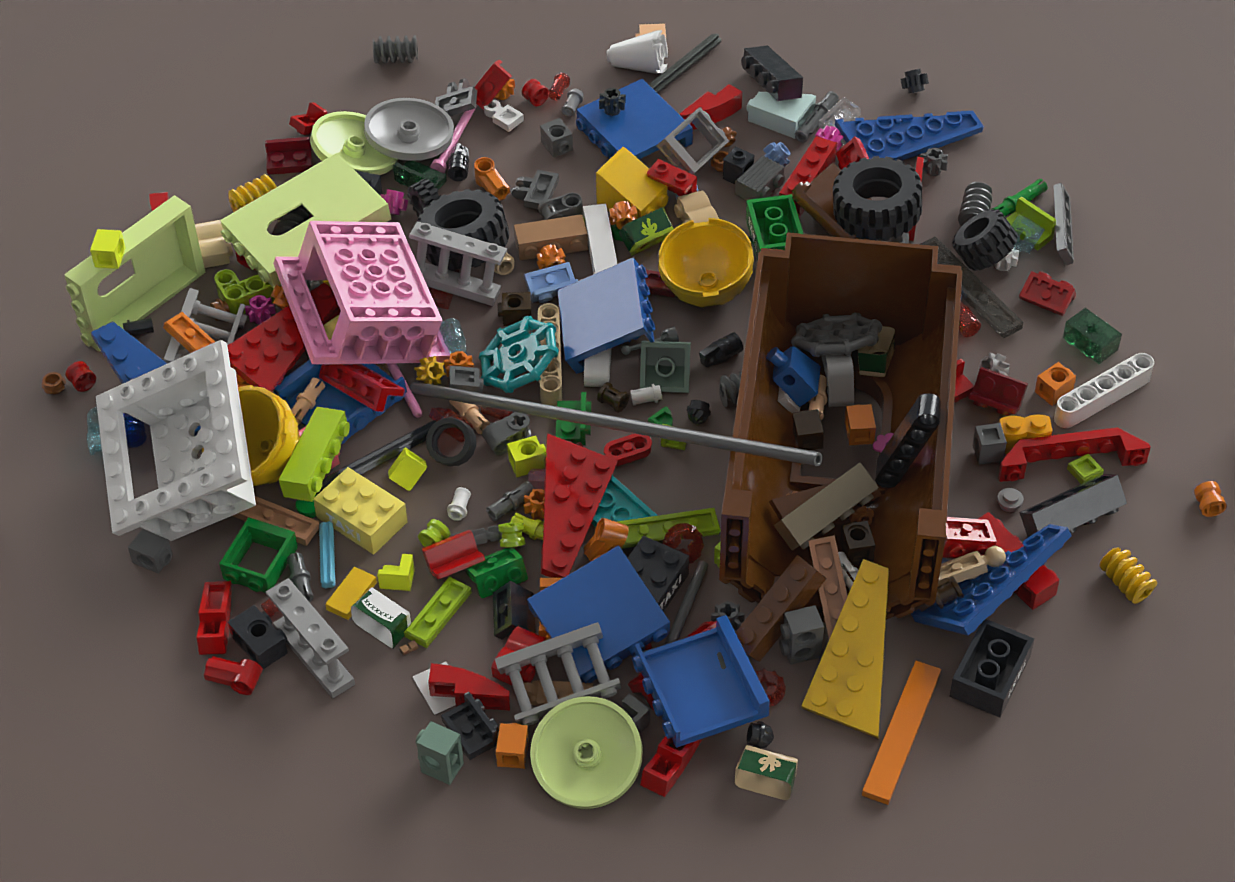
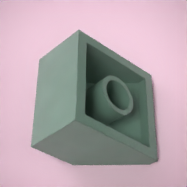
[640,341,691,393]

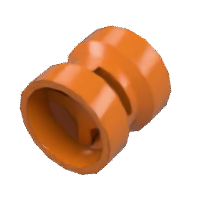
[1194,481,1227,517]

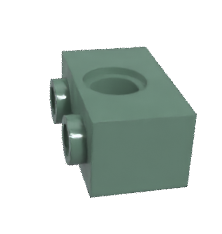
[416,721,464,785]

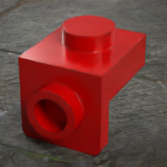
[289,102,327,135]

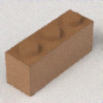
[514,214,588,260]

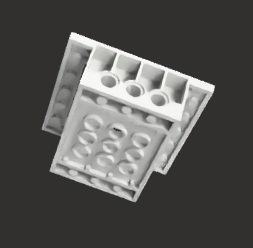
[96,340,256,541]

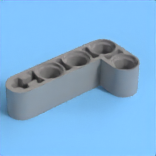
[821,354,854,407]

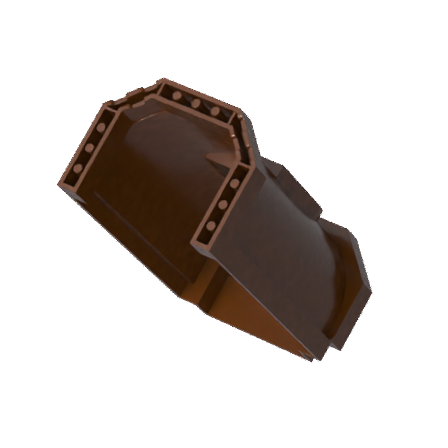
[719,233,963,623]

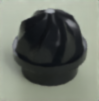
[686,400,711,425]
[746,721,774,748]

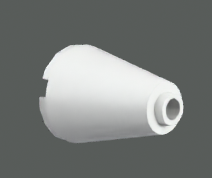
[607,30,668,74]

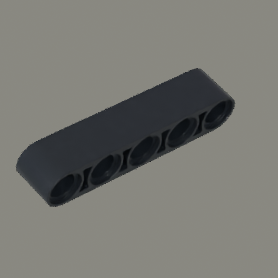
[875,394,941,488]

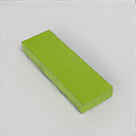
[404,576,472,648]

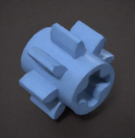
[763,142,791,167]

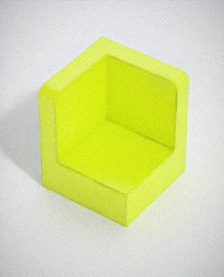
[388,448,427,491]
[377,554,415,591]

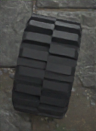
[952,209,1018,271]

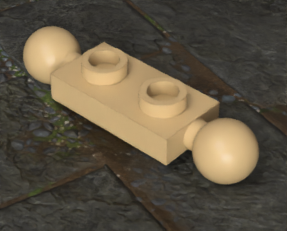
[938,546,1006,586]

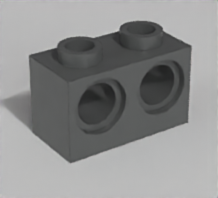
[779,605,824,665]

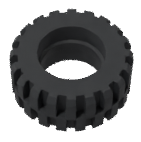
[833,156,922,241]
[417,189,510,271]

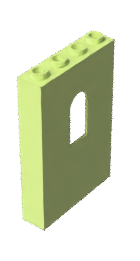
[220,153,391,288]
[64,195,206,352]

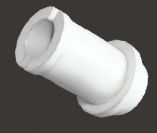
[630,384,662,406]
[447,487,471,521]

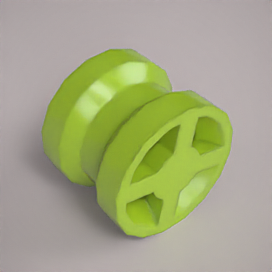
[418,519,451,547]
[498,522,526,547]

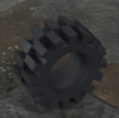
[407,179,441,217]

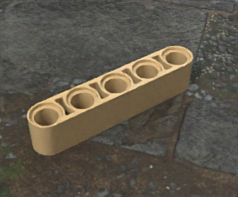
[538,303,562,406]

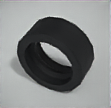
[426,417,476,467]

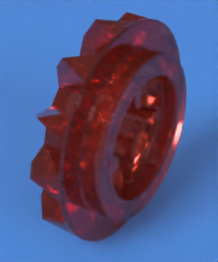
[663,523,705,564]
[754,668,786,707]

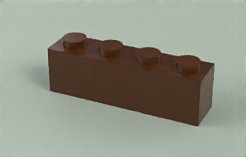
[735,555,827,662]

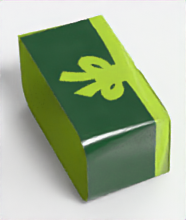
[619,207,674,256]

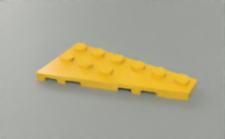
[802,559,889,739]

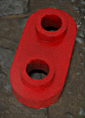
[604,433,652,466]

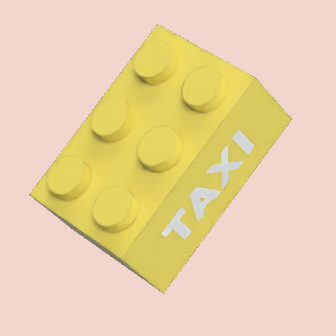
[313,467,408,555]

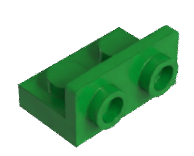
[556,392,591,445]
[465,547,528,598]

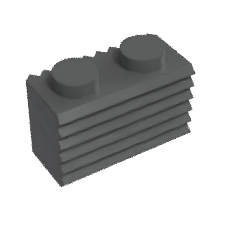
[735,155,785,200]

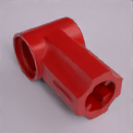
[204,656,263,695]

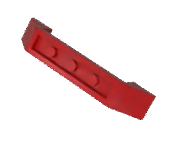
[998,427,1151,482]

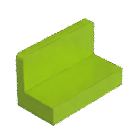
[1006,197,1056,251]

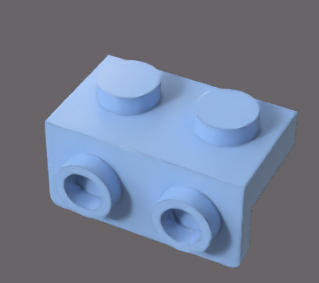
[524,262,578,303]

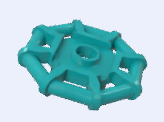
[478,316,559,393]

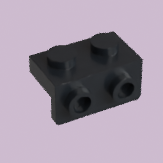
[441,692,499,760]

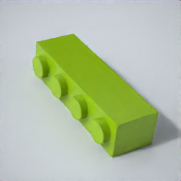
[279,407,350,502]

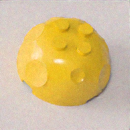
[658,218,754,307]

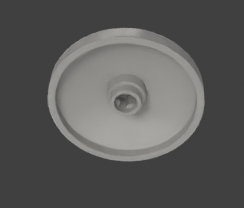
[364,98,454,161]

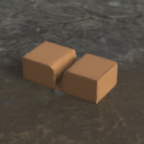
[400,640,418,655]

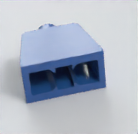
[766,347,821,407]

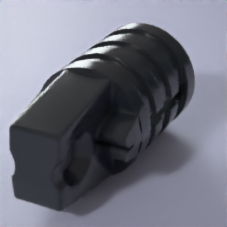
[448,143,470,181]
[699,332,743,367]

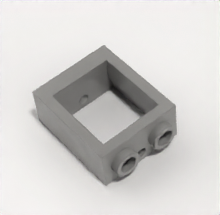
[656,107,729,175]

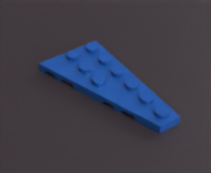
[834,111,984,161]
[91,321,201,436]
[911,524,1072,635]

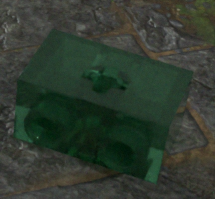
[1063,307,1122,364]

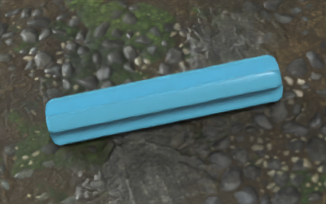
[319,521,336,589]

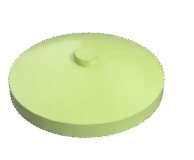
[310,111,398,175]
[530,696,643,809]

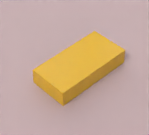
[325,567,377,620]

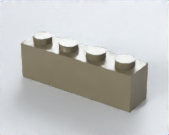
[773,463,879,551]

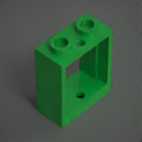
[219,517,298,593]

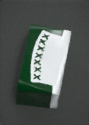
[351,587,411,649]

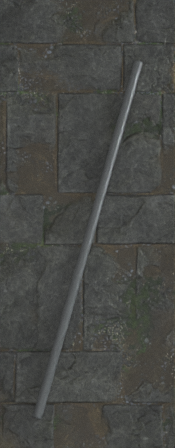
[410,381,822,466]

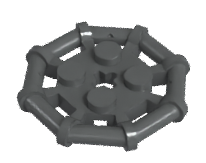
[791,312,882,357]

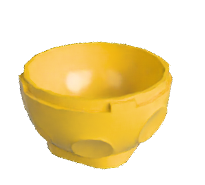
[202,385,301,486]

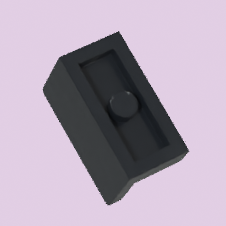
[493,581,535,640]

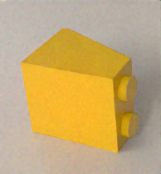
[596,147,669,219]

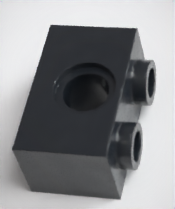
[228,605,288,669]

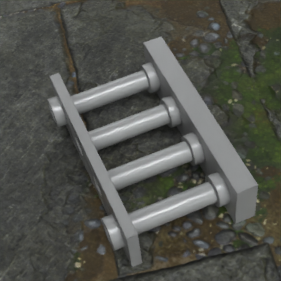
[409,221,507,306]
[164,288,247,364]
[266,578,355,699]
[495,622,621,726]

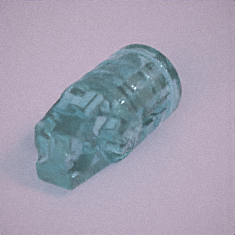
[439,318,467,354]

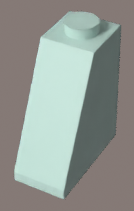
[747,92,816,139]

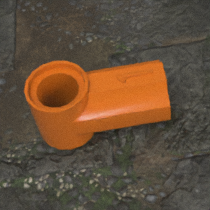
[474,157,510,201]
[584,518,628,561]

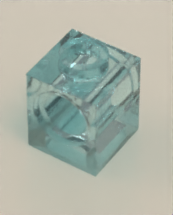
[1011,215,1045,254]

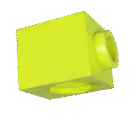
[90,229,126,269]
[507,435,546,478]

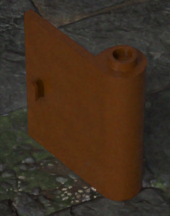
[792,163,872,240]

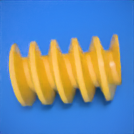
[228,174,277,212]
[1099,547,1158,604]

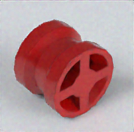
[521,79,549,107]
[65,361,97,392]

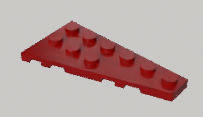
[227,283,338,393]
[541,433,618,578]

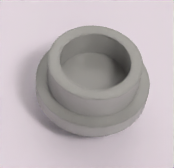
[997,488,1024,512]

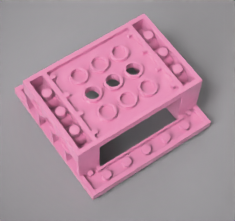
[273,221,450,364]

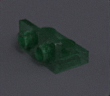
[393,160,447,190]

